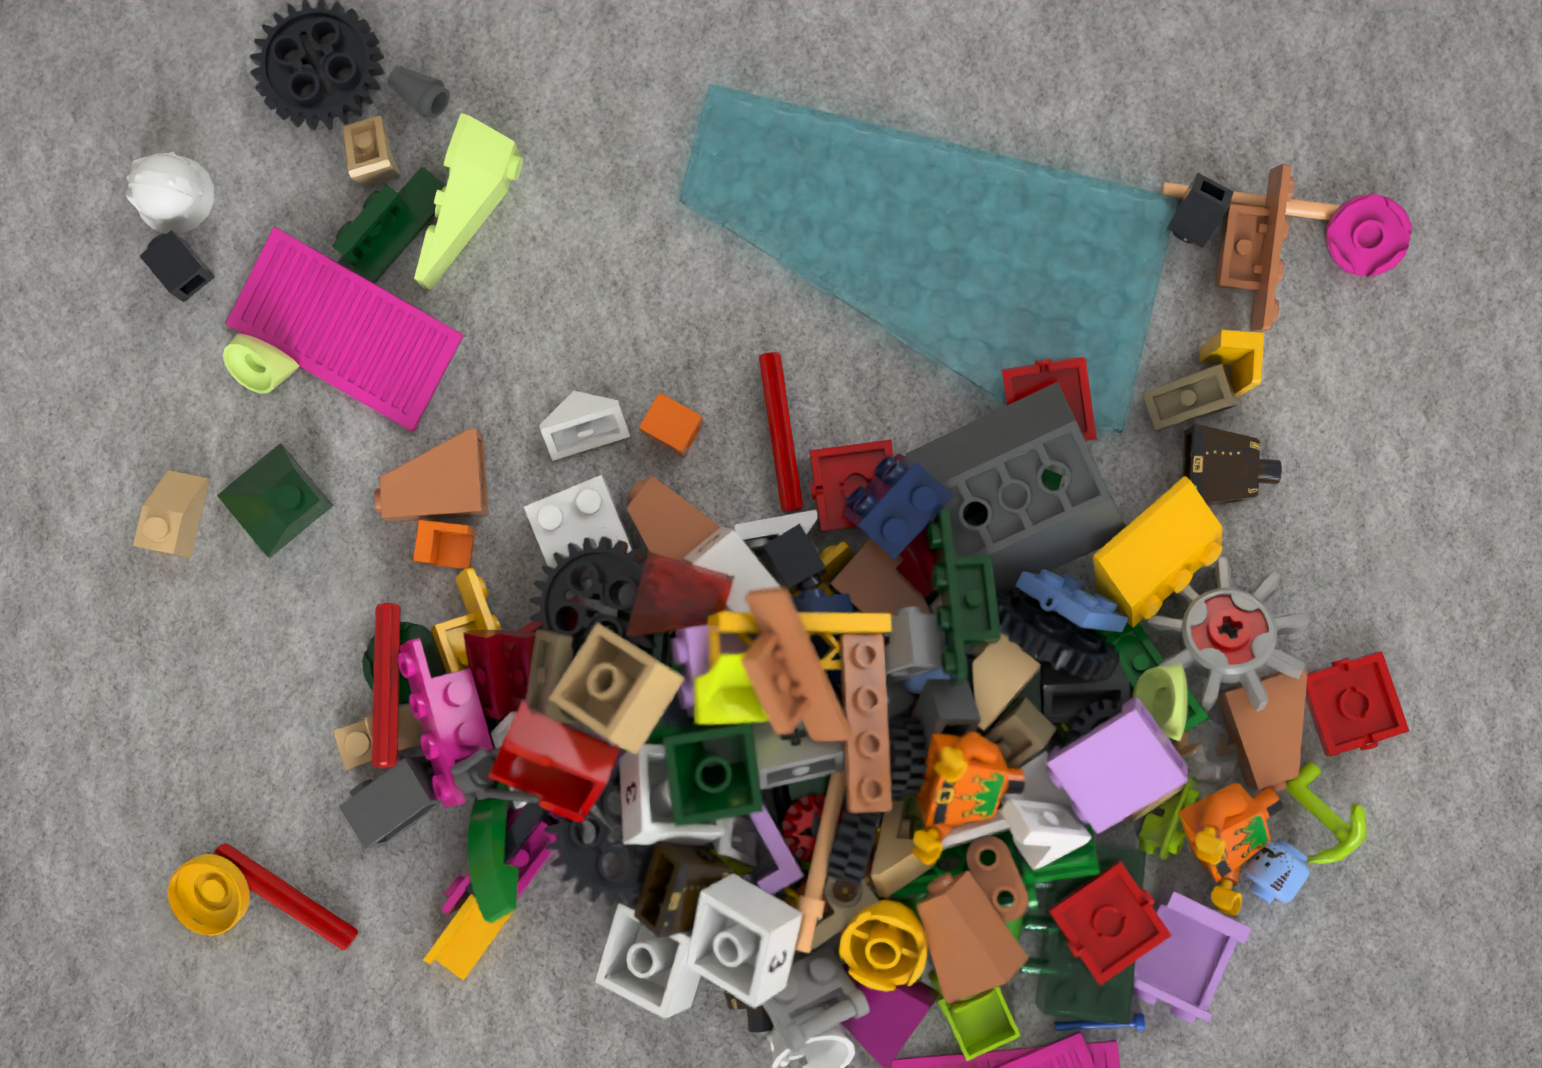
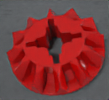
[783,794,845,862]

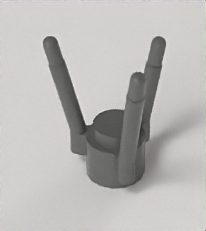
[451,746,539,803]

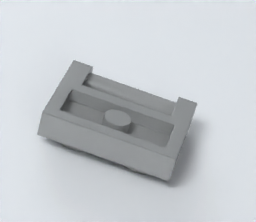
[762,946,869,1053]

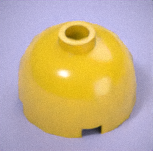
[839,899,929,991]

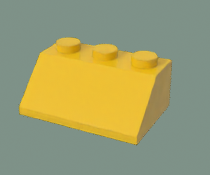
[1093,476,1223,627]

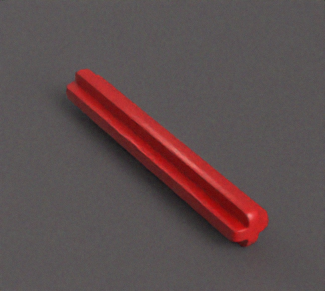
[759,352,803,512]
[371,603,401,768]
[213,843,358,950]

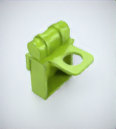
[927,970,1021,1061]

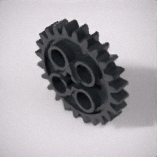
[250,0,385,131]
[530,537,669,662]
[996,589,1120,681]
[544,764,655,906]

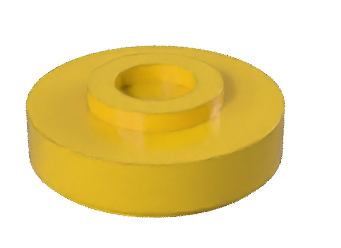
[168,854,250,935]

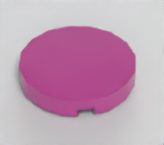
[1326,193,1412,276]

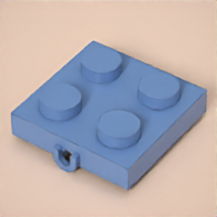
[1016,569,1130,632]

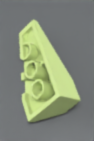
[414,113,523,291]

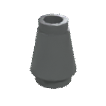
[388,65,450,118]

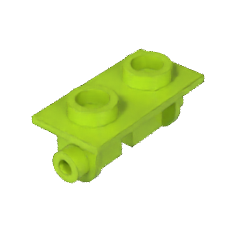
[1137,778,1201,861]

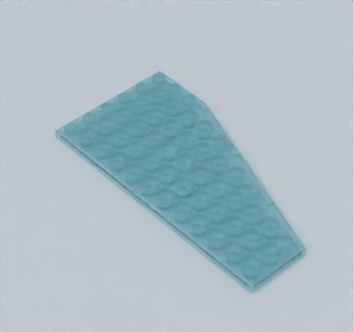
[679,83,1179,433]

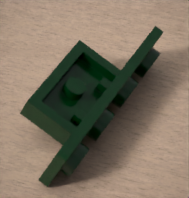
[332,167,446,283]
[927,508,1001,687]

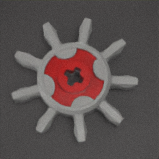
[1145,557,1310,712]

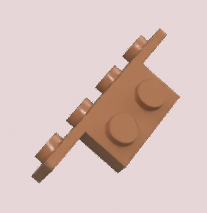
[1215,164,1295,332]
[740,587,852,741]
[840,633,892,813]

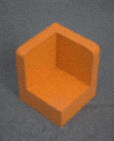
[639,393,704,457]
[413,520,476,569]

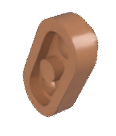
[966,836,1029,922]

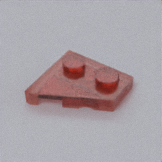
[626,552,734,637]

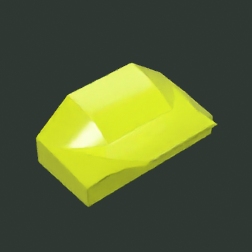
[693,654,769,724]

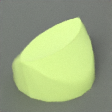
[223,334,299,394]
[1133,664,1188,741]

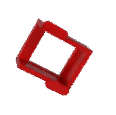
[488,699,620,822]

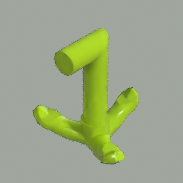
[1285,760,1367,864]

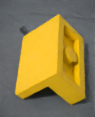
[1199,330,1264,397]
[423,894,516,980]

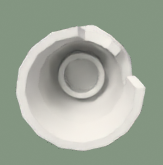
[126,151,214,234]
[767,1003,855,1068]

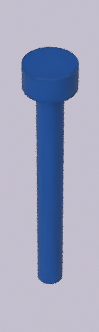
[1054,1013,1145,1031]

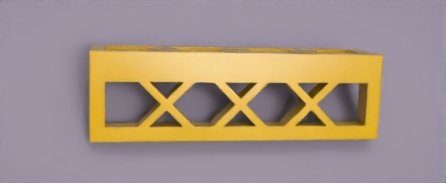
[708,612,891,670]

